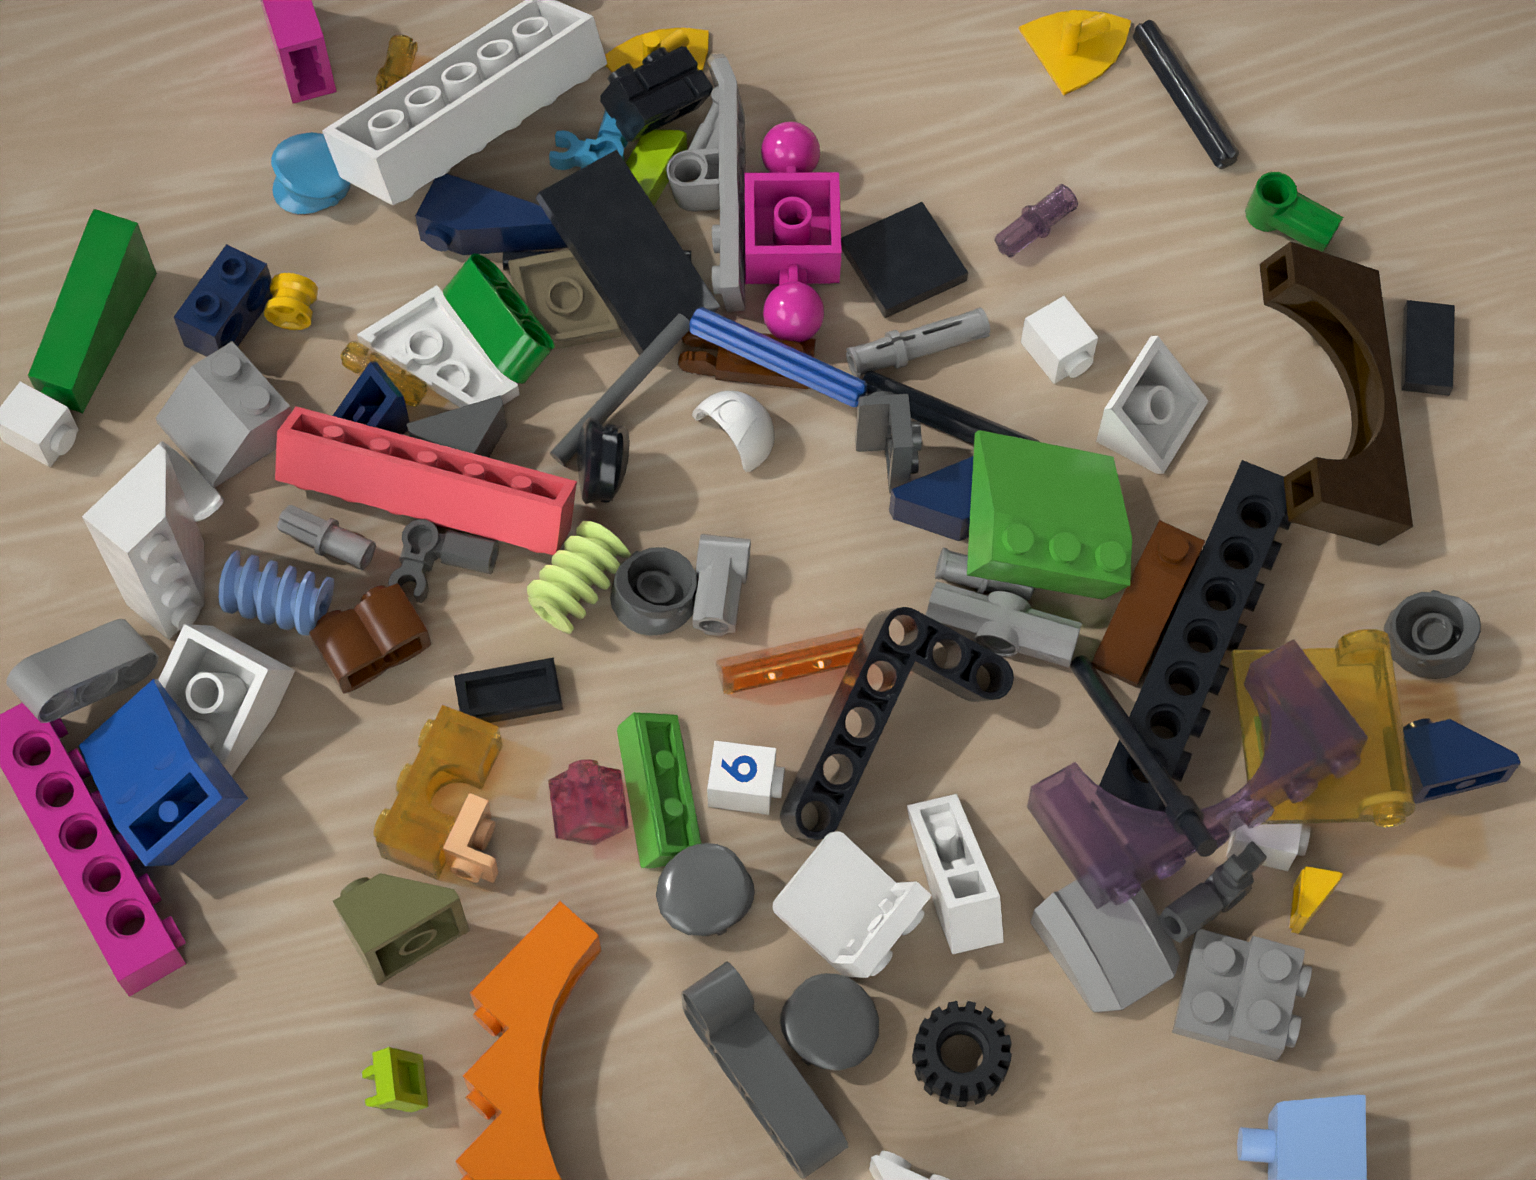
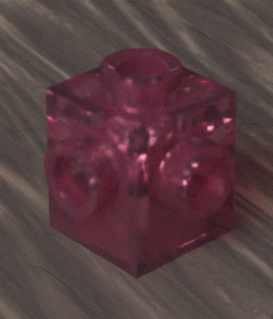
[548,759,629,845]

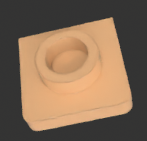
[443,793,498,883]

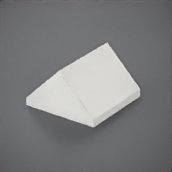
[1096,336,1208,474]

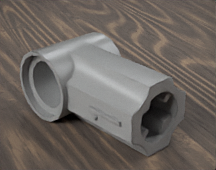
[693,534,751,636]

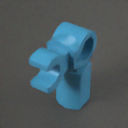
[549,110,628,170]

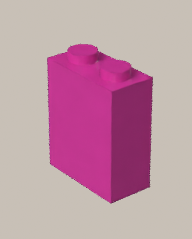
[260,0,337,104]

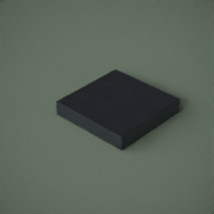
[841,202,968,318]

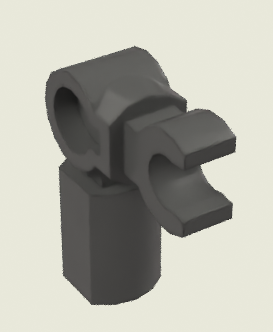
[388,519,499,603]
[1159,841,1267,943]

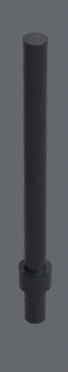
[1070,655,1218,857]

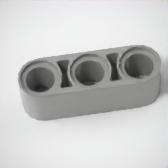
[6,619,159,723]

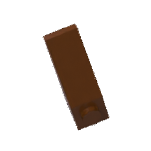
[1091,520,1205,687]

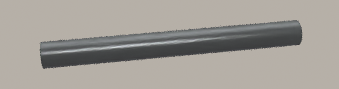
[550,313,690,466]

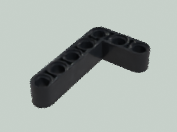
[780,607,1014,840]

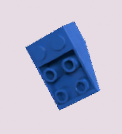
[78,679,248,866]

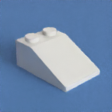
[159,624,295,776]

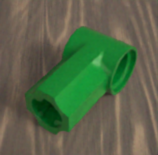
[1245,172,1344,252]

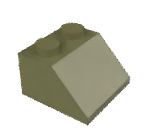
[333,873,470,985]

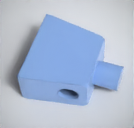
[1237,1095,1367,1180]

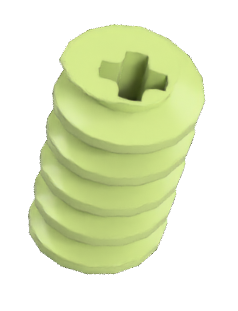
[527,521,631,634]

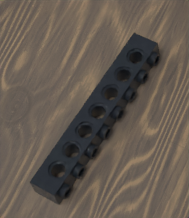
[1088,460,1292,839]

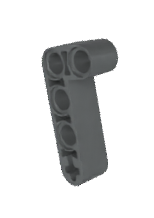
[681,961,848,1179]

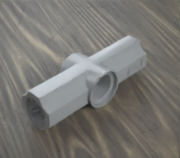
[926,581,1082,667]

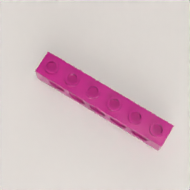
[0,702,186,997]

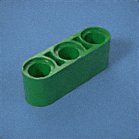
[443,253,555,384]

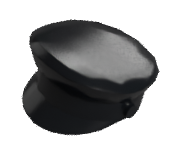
[577,417,630,504]

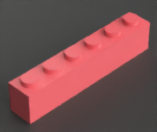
[275,406,577,555]

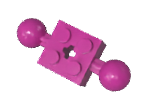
[745,121,842,343]

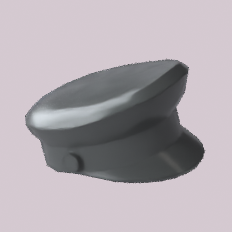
[610,547,698,636]
[1384,590,1481,679]
[656,843,755,936]
[780,973,879,1071]

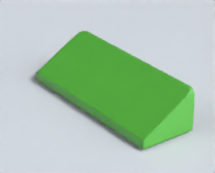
[617,712,702,868]

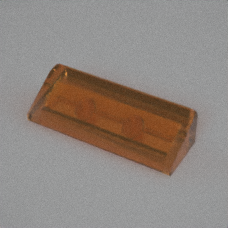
[716,628,865,695]

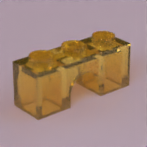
[373,705,503,880]

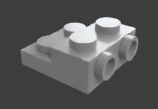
[1172,929,1312,1062]

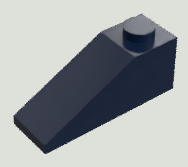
[415,174,568,255]

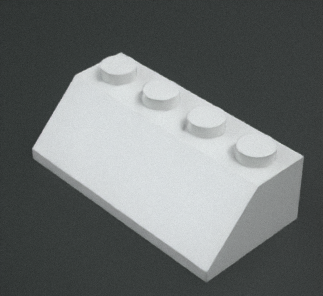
[82,444,204,640]

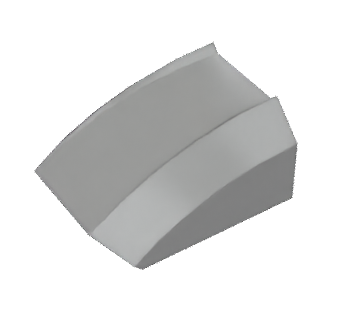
[1030,857,1180,1012]

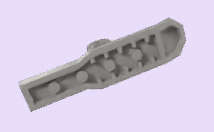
[666,54,746,312]

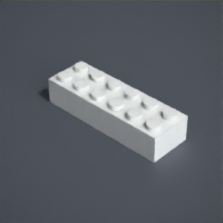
[322,0,607,206]

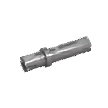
[846,307,990,377]

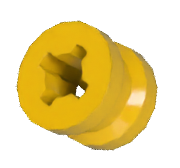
[264,273,318,330]

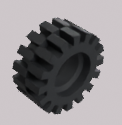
[912,1001,1012,1107]

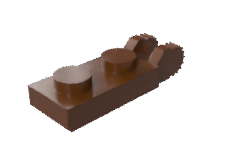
[677,331,816,389]

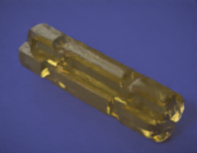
[340,341,428,407]

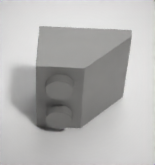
[156,341,291,488]

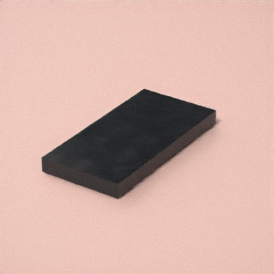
[536,149,720,356]

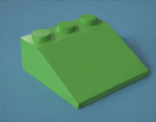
[967,430,1132,600]

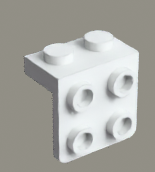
[773,831,932,978]

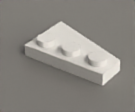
[357,285,520,407]

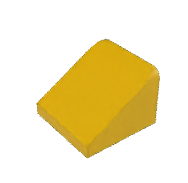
[1289,866,1343,934]

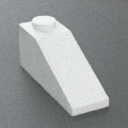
[907,794,1004,954]

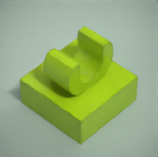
[362,1047,429,1113]

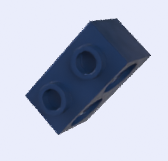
[174,244,273,357]

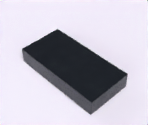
[1401,300,1455,396]
[454,657,563,728]

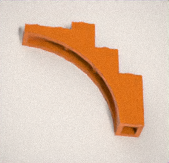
[455,901,601,1180]

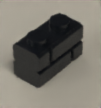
[600,46,713,142]

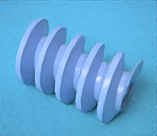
[218,550,334,636]

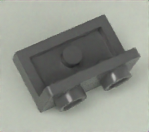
[855,391,922,493]

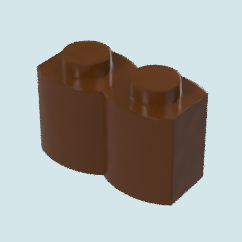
[309,583,432,694]

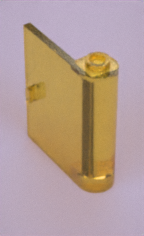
[1231,629,1416,827]

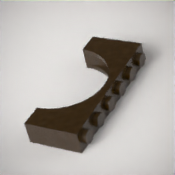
[1259,241,1413,546]

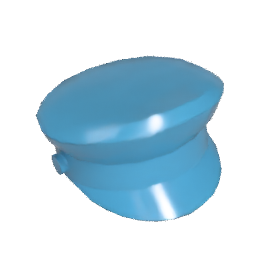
[271,132,351,214]

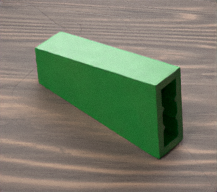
[28,209,157,414]

